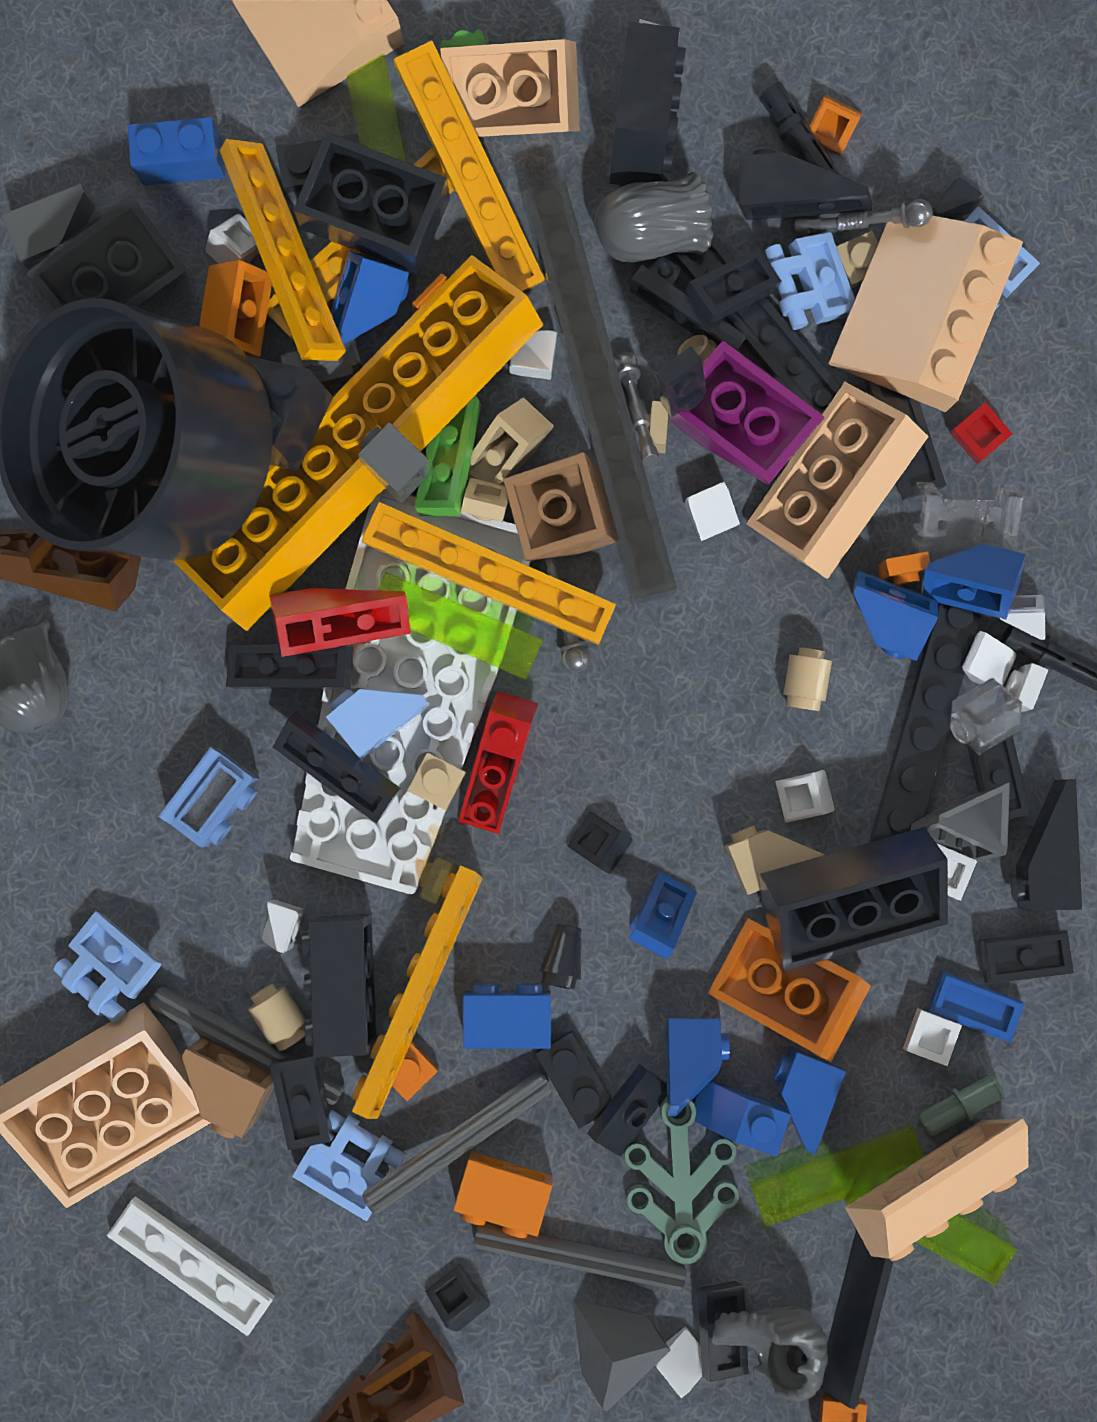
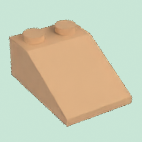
[440,39,580,137]

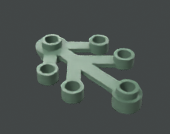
[624,1096,739,1264]

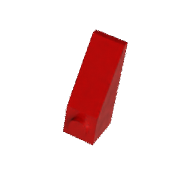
[269,588,411,657]

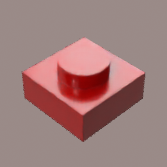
[950,402,1013,464]

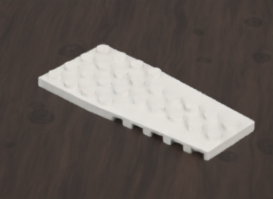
[290,488,531,894]

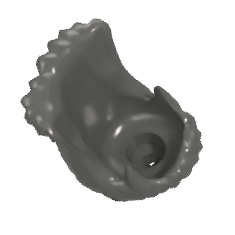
[594,171,713,262]
[0,621,69,734]
[712,1305,828,1401]

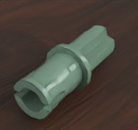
[919,1073,1006,1136]

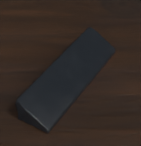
[820,1229,893,1409]

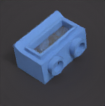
[158,747,259,848]

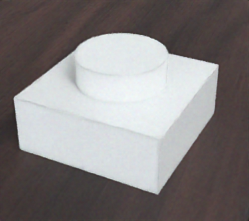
[1004,663,1048,712]
[937,844,977,901]
[903,1008,962,1066]

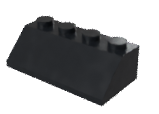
[760,827,948,972]

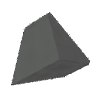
[910,782,1010,863]
[573,1300,671,1411]

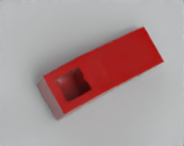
[458,691,539,834]

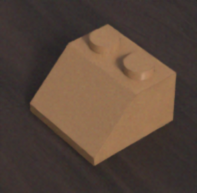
[503,452,616,561]
[182,1037,274,1138]

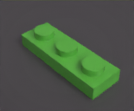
[414,396,482,516]

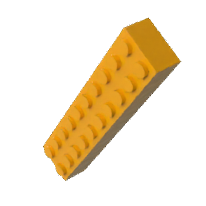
[173,255,543,631]

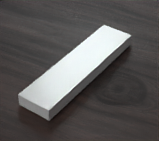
[107,1196,275,1336]

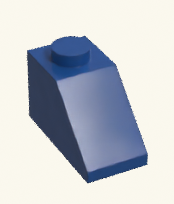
[330,250,409,344]
[922,544,1026,620]
[853,570,938,661]
[666,1018,730,1116]
[773,1046,846,1154]
[694,1080,791,1157]

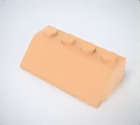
[746,382,928,579]
[845,1118,1028,1261]

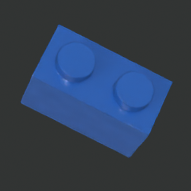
[127,117,226,186]
[463,983,551,1049]

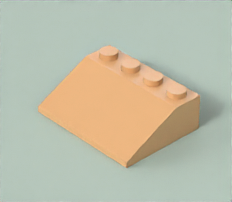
[231,0,404,107]
[828,216,1023,412]
[0,1002,210,1208]

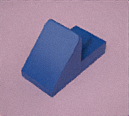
[629,872,697,959]

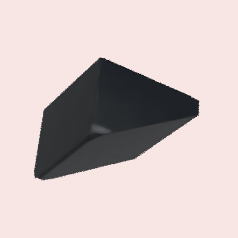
[932,177,983,219]
[567,811,633,874]
[425,1264,490,1332]

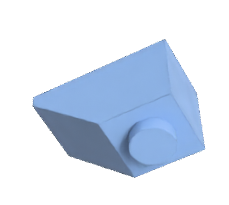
[326,689,430,759]

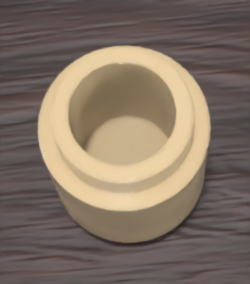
[783,648,832,711]
[248,983,306,1051]

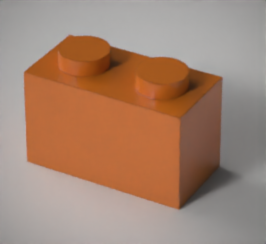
[199,260,272,357]
[453,1151,553,1238]

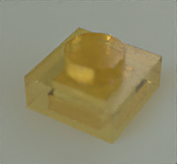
[418,857,457,904]

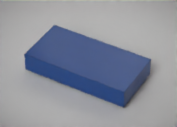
[927,971,1025,1043]

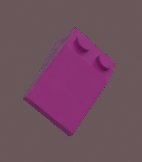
[670,341,824,485]

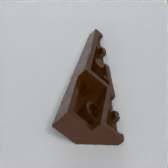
[0,529,141,611]
[318,1313,465,1422]

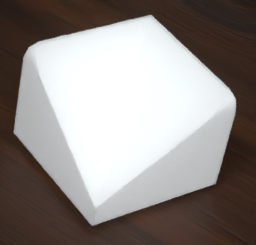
[509,330,557,380]
[262,899,305,953]

